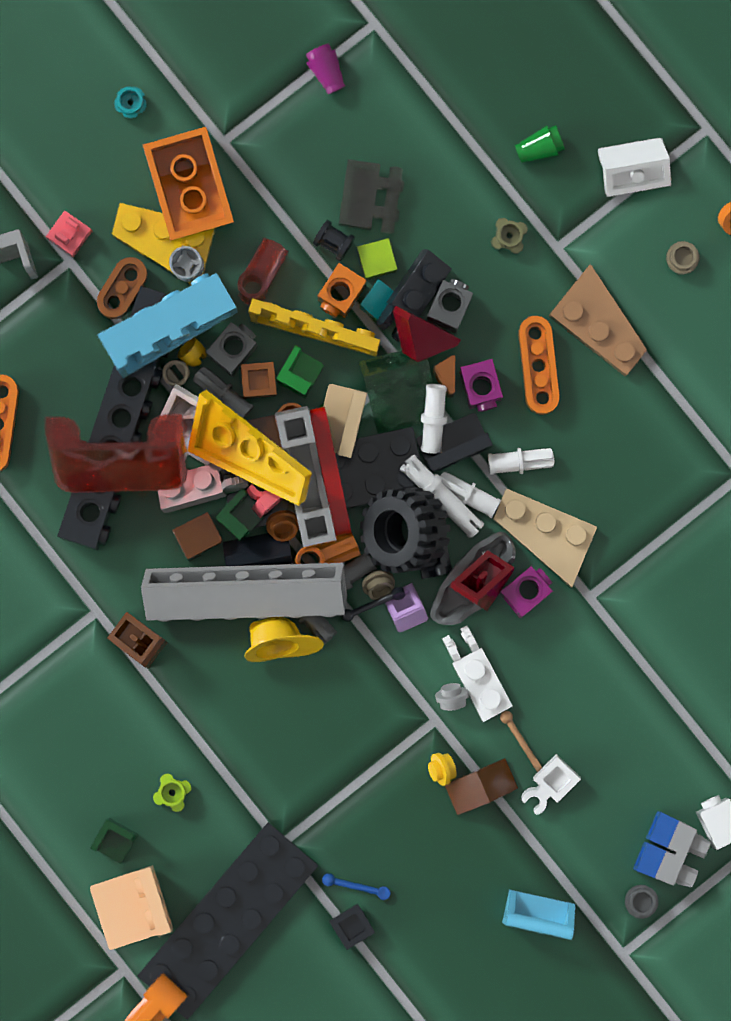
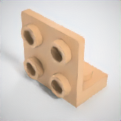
[90,865,173,950]

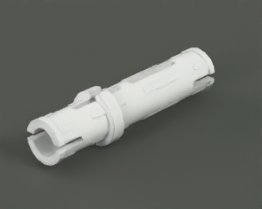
[400,455,484,538]

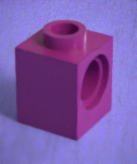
[459,359,503,412]
[499,566,553,618]

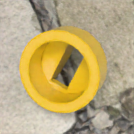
[177,337,207,367]

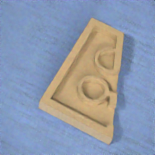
[493,488,597,588]

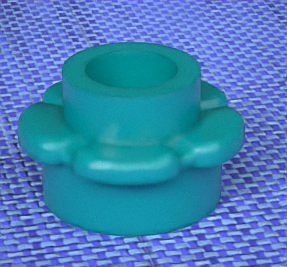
[114,87,147,118]

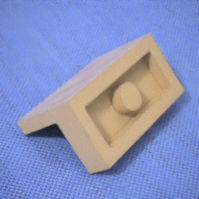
[323,384,368,458]

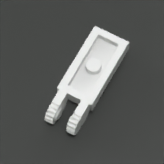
[442,626,512,722]

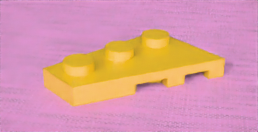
[112,203,215,286]

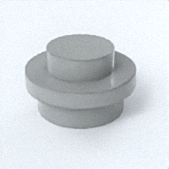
[435,683,469,711]

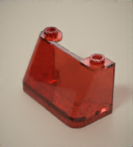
[45,414,188,492]

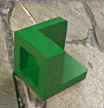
[276,345,324,399]

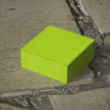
[357,238,397,280]

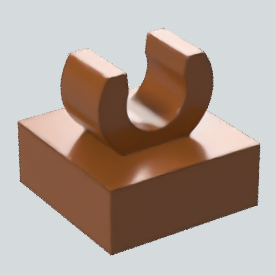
[241,362,277,399]

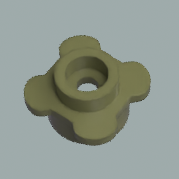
[491,218,527,254]

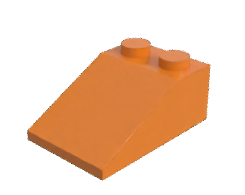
[143,127,234,241]

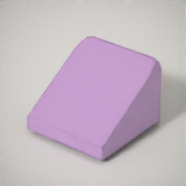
[385,583,428,633]

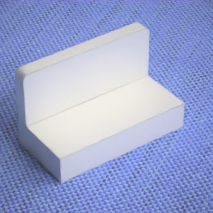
[598,138,671,197]

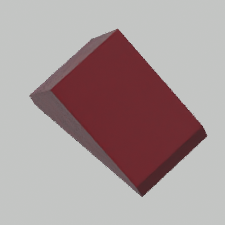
[393,306,461,362]
[450,550,515,611]

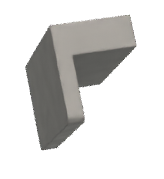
[0,229,38,279]

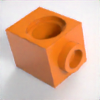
[318,263,367,318]

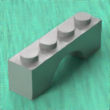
[275,406,336,547]

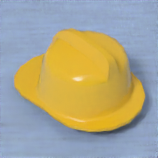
[244,617,324,662]

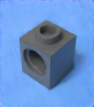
[426,279,473,334]
[206,322,258,377]

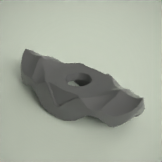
[430,531,516,625]

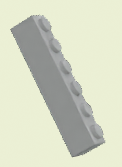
[141,563,347,622]

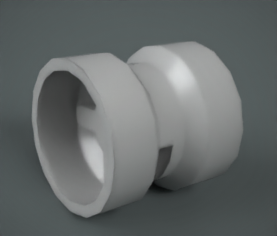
[169,246,204,282]

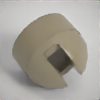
[162,360,190,386]

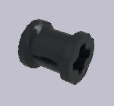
[312,220,356,262]

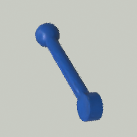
[322,873,390,900]

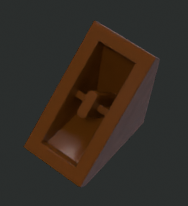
[107,612,168,669]
[445,758,518,815]

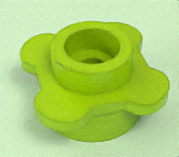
[153,774,191,812]

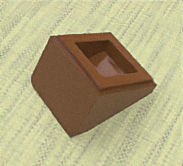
[432,355,455,399]

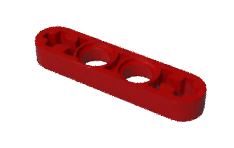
[309,406,352,537]

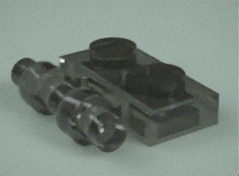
[339,159,404,234]

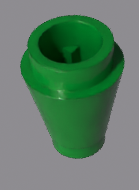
[515,125,565,163]

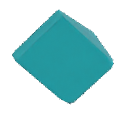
[360,279,394,321]

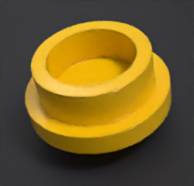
[428,753,457,786]

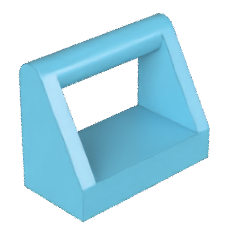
[502,889,575,940]

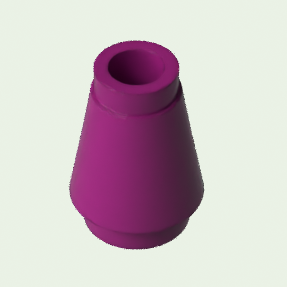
[306,43,345,94]

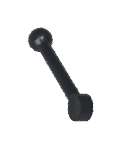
[341,587,405,622]

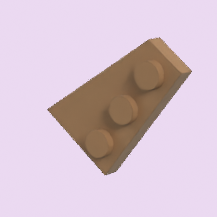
[549,264,647,377]

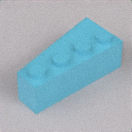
[97,273,238,378]

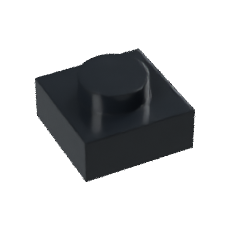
[329,903,375,950]

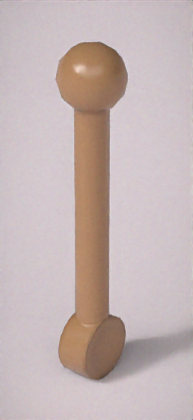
[500,711,542,772]

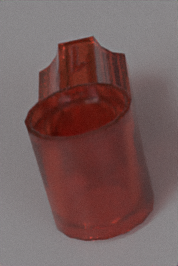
[238,238,289,305]

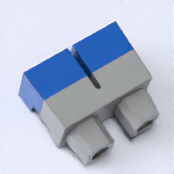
[633,811,711,887]

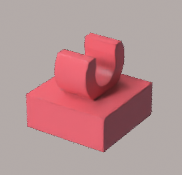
[46,210,92,258]
[247,484,284,519]

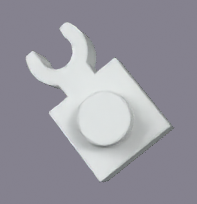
[521,754,581,815]

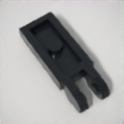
[377,249,452,342]

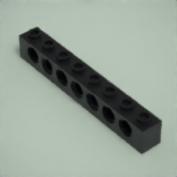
[57,286,170,551]

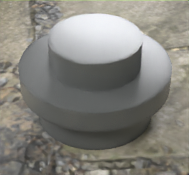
[625,885,658,919]

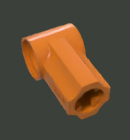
[294,533,361,564]
[125,973,188,1021]

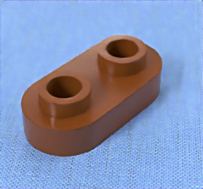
[97,257,148,319]

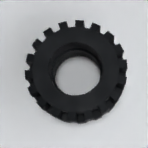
[360,487,450,573]

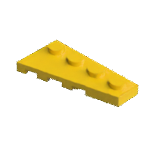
[249,298,380,357]
[187,390,312,506]

